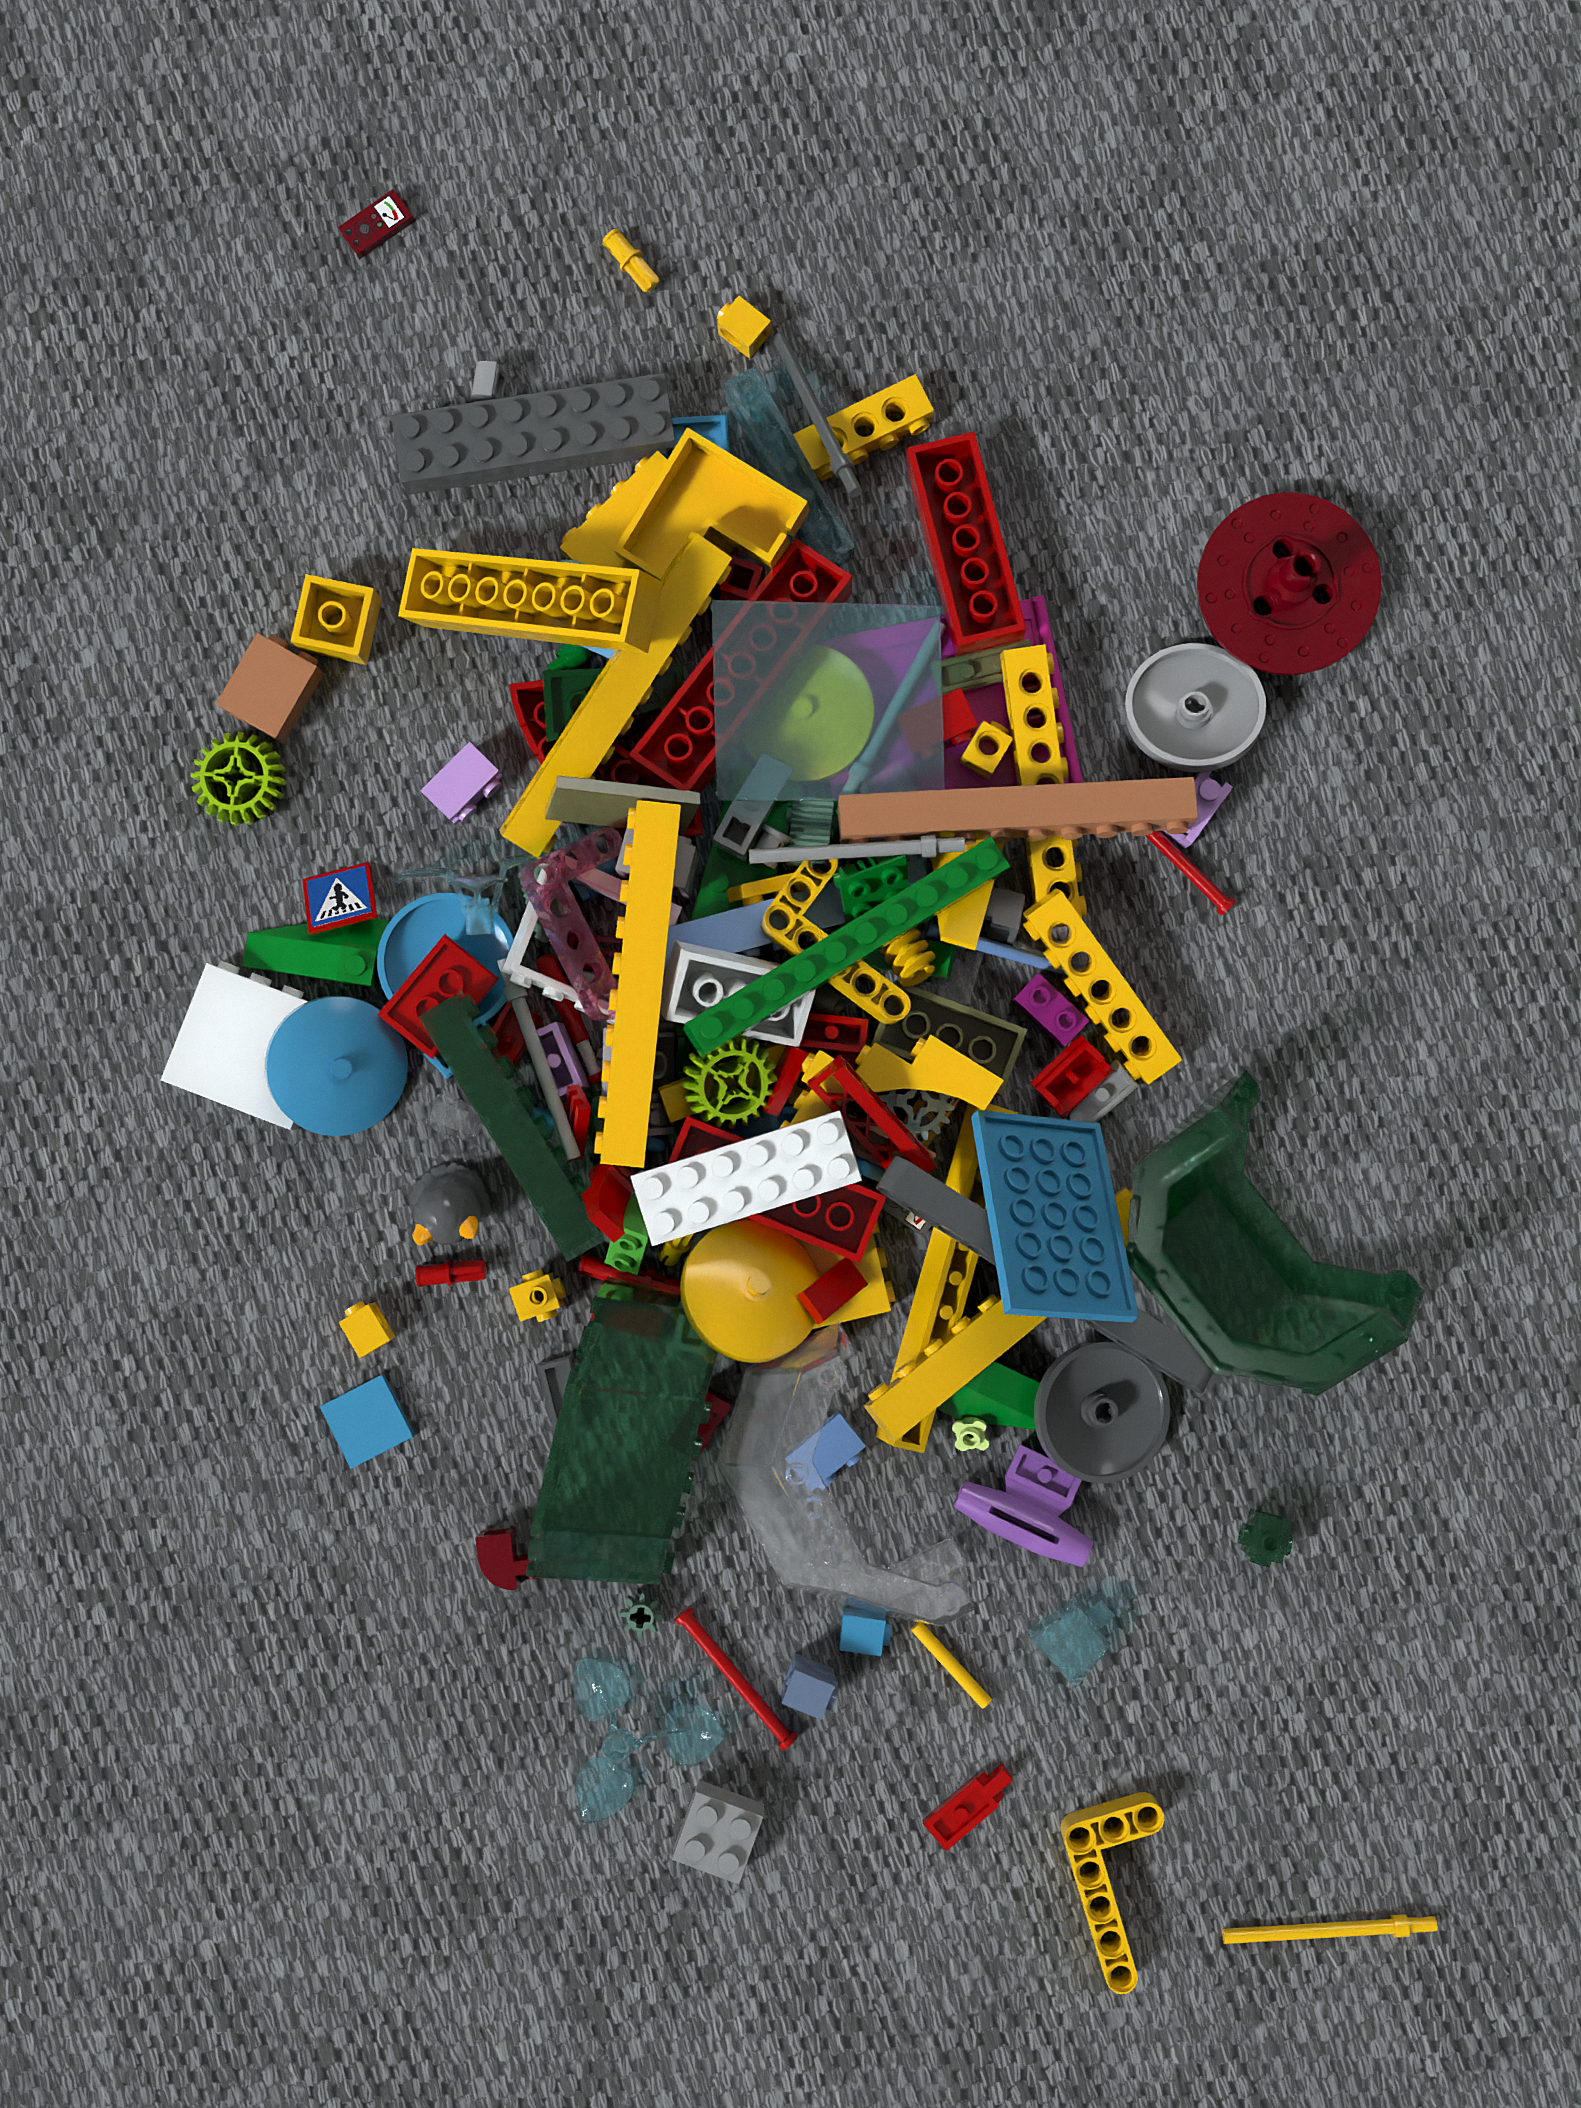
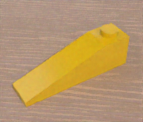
[929,840,1005,950]

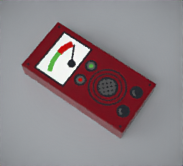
[338,189,415,260]

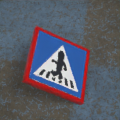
[302,862,378,935]

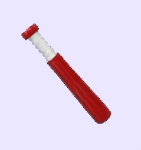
[536,954,602,1085]

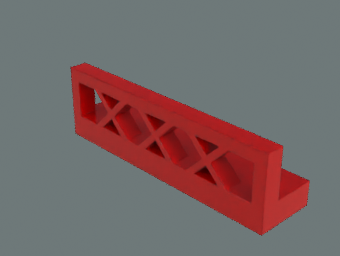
[807,1054,936,1173]

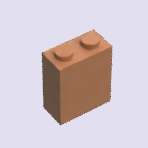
[216,633,324,744]

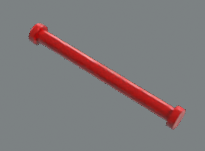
[1146,831,1236,916]
[674,1606,798,1750]

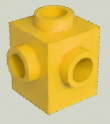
[509,1269,567,1322]

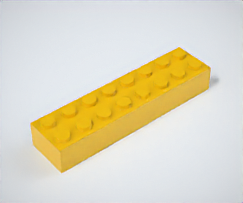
[398,548,663,653]

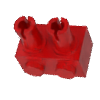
[796,1013,869,1090]

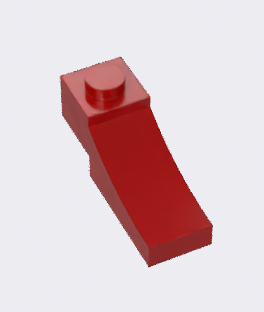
[581,1161,635,1243]

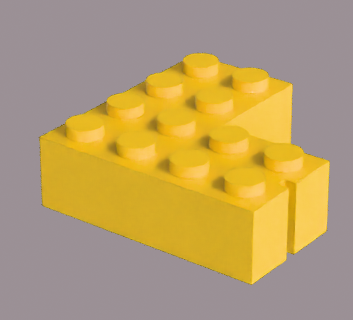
[613,427,810,580]

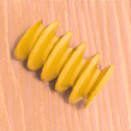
[879,929,935,987]

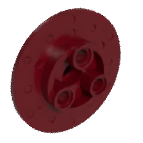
[1197,492,1381,675]

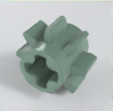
[619,1590,664,1638]

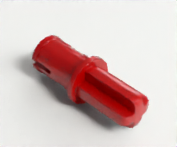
[415,1259,487,1287]

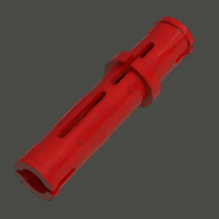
[578,1252,681,1303]

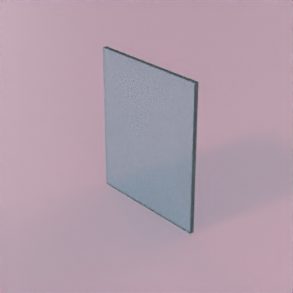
[710,600,945,801]

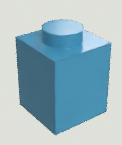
[839,1607,891,1656]

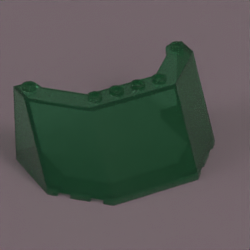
[1126,1069,1425,1396]
[526,1276,718,1585]

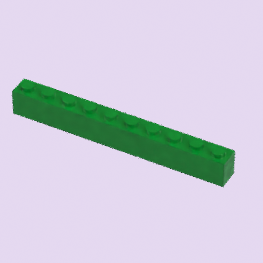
[683,836,1010,1059]

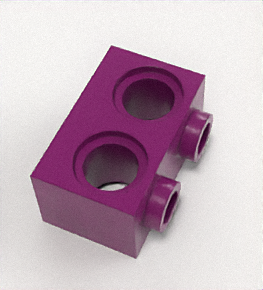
[1011,973,1090,1048]

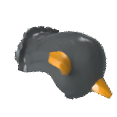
[410,1162,492,1245]

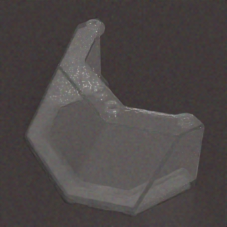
[717,1321,974,1626]

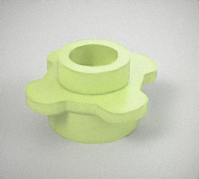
[952,1417,989,1451]

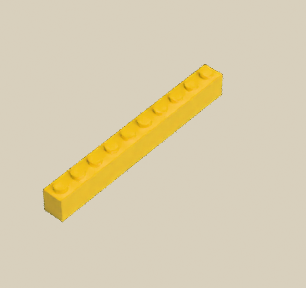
[499,532,732,858]
[594,800,681,1168]
[875,1103,1018,1453]
[863,1187,1166,1441]

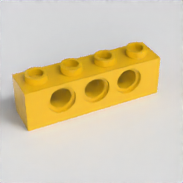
[792,374,934,481]

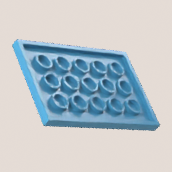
[971,1110,1139,1323]

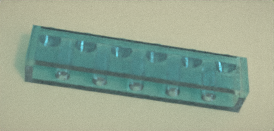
[724,367,856,567]

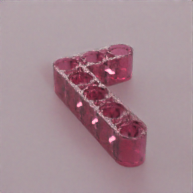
[520,827,622,1021]

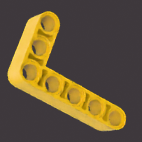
[761,859,911,1025]
[1060,1792,1164,1994]

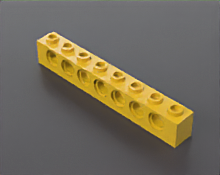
[1000,644,1087,928]

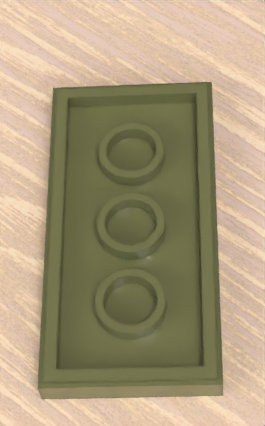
[545,775,700,835]

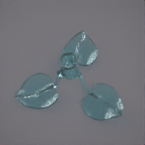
[396,854,548,935]
[573,1657,725,1823]

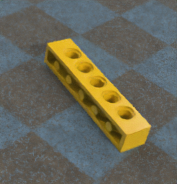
[1023,888,1182,1085]

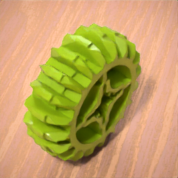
[190,732,286,826]
[681,1035,778,1129]

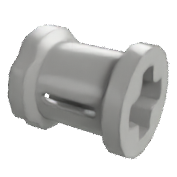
[755,824,791,869]

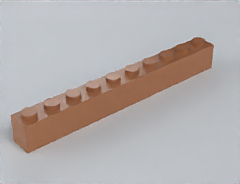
[838,777,1198,845]

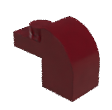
[475,1527,554,1590]

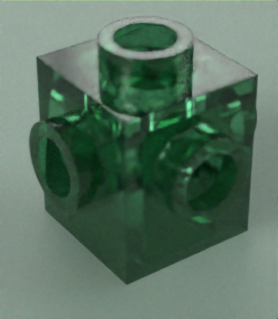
[1238,1508,1293,1567]

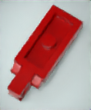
[923,1763,1013,1851]

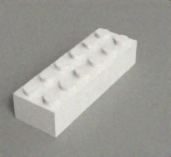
[630,1110,862,1246]

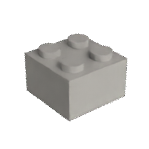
[672,1780,764,1884]

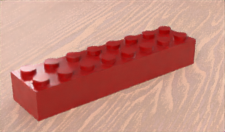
[629,538,853,793]

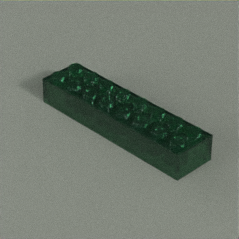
[418,990,605,1262]

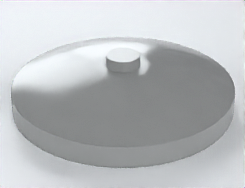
[1124,643,1266,772]

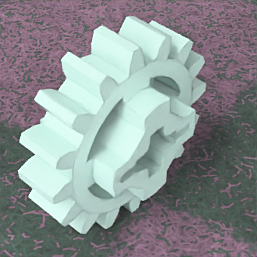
[879,1089,955,1140]

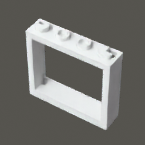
[502,851,682,1025]

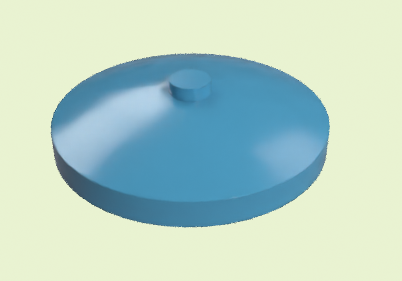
[377,892,514,1032]
[265,996,408,1136]

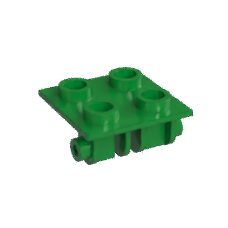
[832,854,910,924]

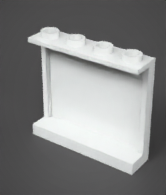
[161,960,317,1130]

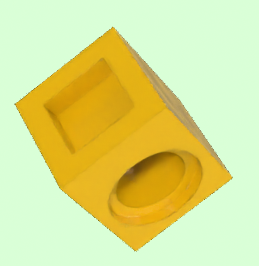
[717,296,771,359]
[959,721,1013,780]
[338,1300,396,1358]

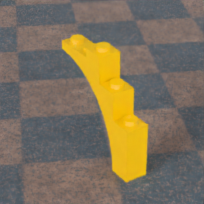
[779,1034,1004,1129]

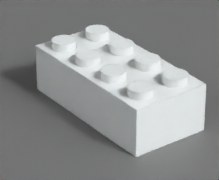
[660,940,816,1047]

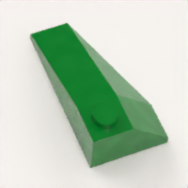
[242,918,390,989]
[936,1360,1040,1430]

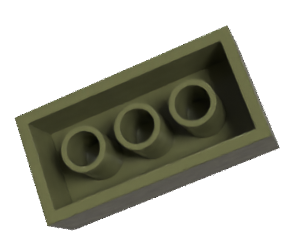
[870,980,1028,1096]

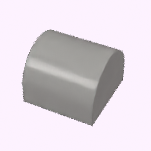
[471,361,507,402]

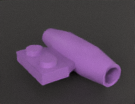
[953,1444,1093,1567]

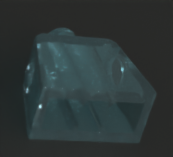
[1027,1599,1115,1688]

